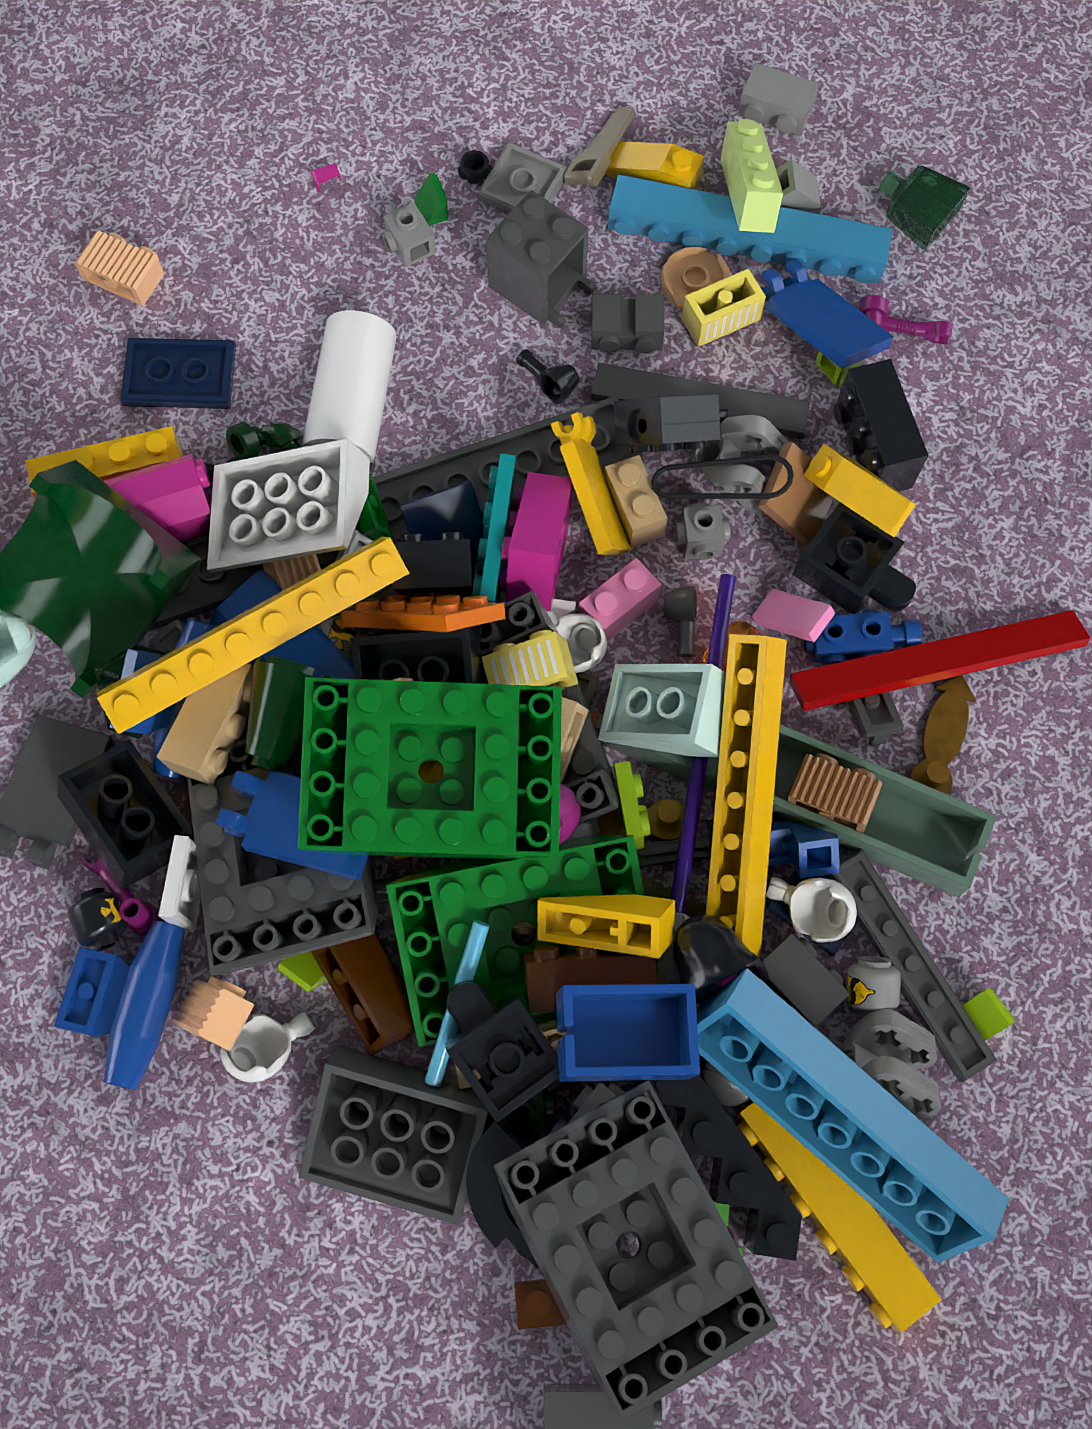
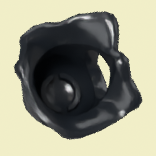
[673,914,769,1004]

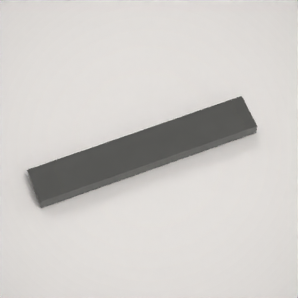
[591,362,810,439]
[829,849,997,1082]

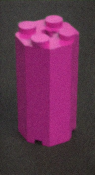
[103,453,212,541]

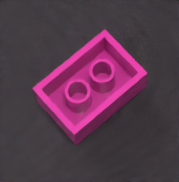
[500,472,573,612]

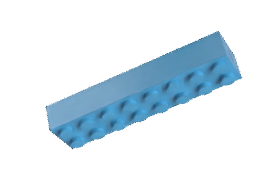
[696,968,1009,1263]

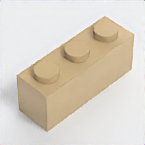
[157,663,253,786]

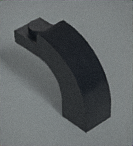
[466,1110,541,1269]

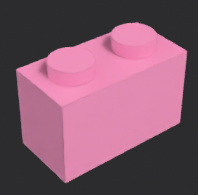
[578,557,662,642]

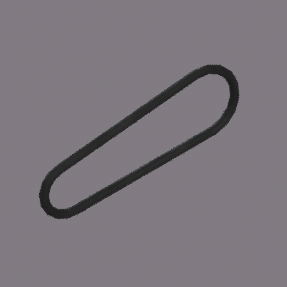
[651,454,794,499]

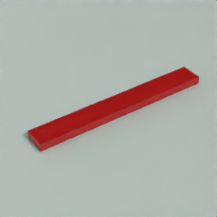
[789,610,1090,711]

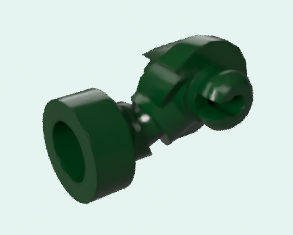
[226,421,303,459]

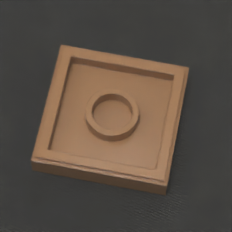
[757,442,834,546]

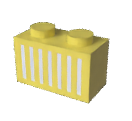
[681,268,766,347]
[482,630,579,689]

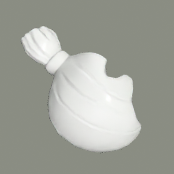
[554,614,607,673]
[766,877,857,943]
[221,1012,315,1083]

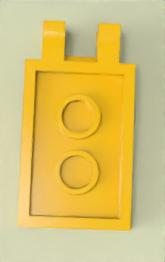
[551,412,632,556]

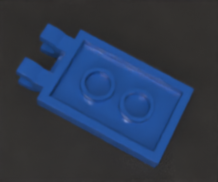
[761,259,894,369]
[215,770,369,881]

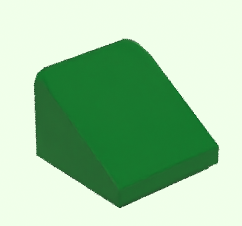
[414,172,449,226]

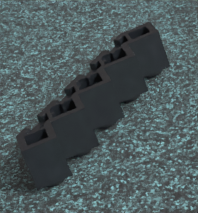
[640,1075,802,1261]

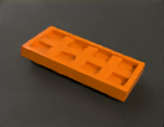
[341,593,506,632]

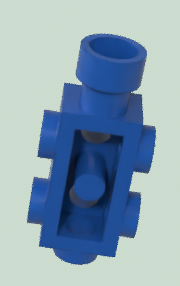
[803,609,922,666]

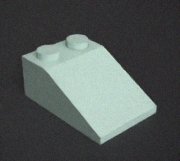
[598,664,726,758]

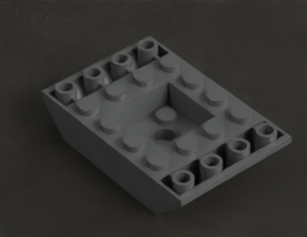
[187,734,379,977]
[493,1080,779,1422]

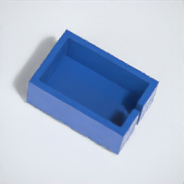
[556,984,700,1082]

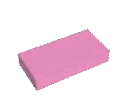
[752,588,835,642]

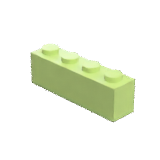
[720,119,783,233]

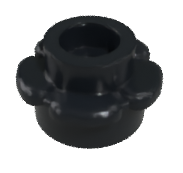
[458,150,492,184]

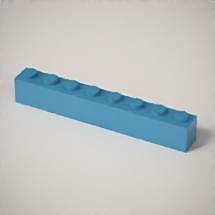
[608,174,893,283]

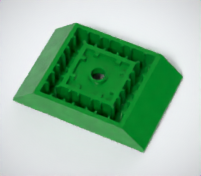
[298,677,562,859]
[386,835,658,1047]

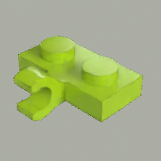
[614,761,651,850]

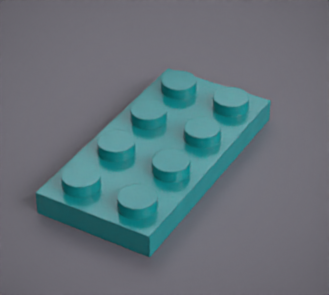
[472,453,516,603]

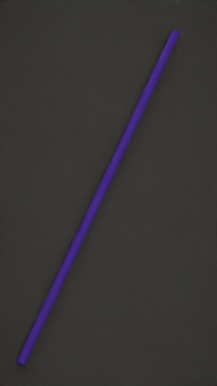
[670,574,736,914]

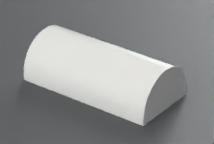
[302,310,397,463]

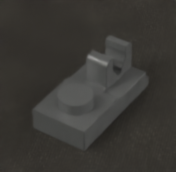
[848,692,904,746]

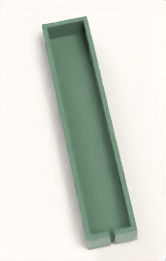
[596,660,997,898]

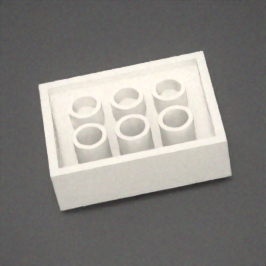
[207,438,370,573]

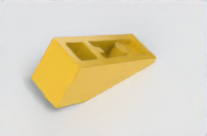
[605,141,705,190]
[803,443,916,537]
[538,894,675,959]

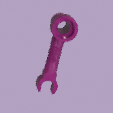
[859,295,953,344]
[81,856,162,937]

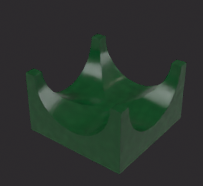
[0,460,201,699]

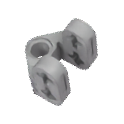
[694,415,789,515]
[840,1008,941,1118]

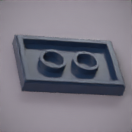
[120,338,236,409]

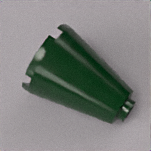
[245,655,331,771]

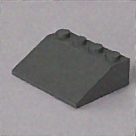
[298,1045,490,1225]

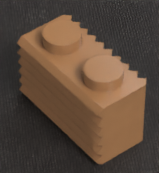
[788,753,883,834]

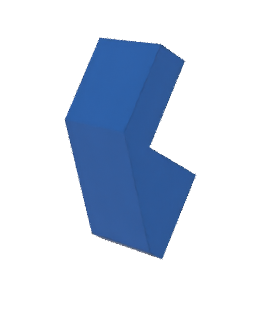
[768,821,840,879]

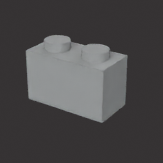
[738,63,819,136]

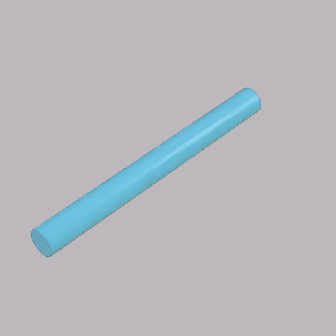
[424,920,490,1087]

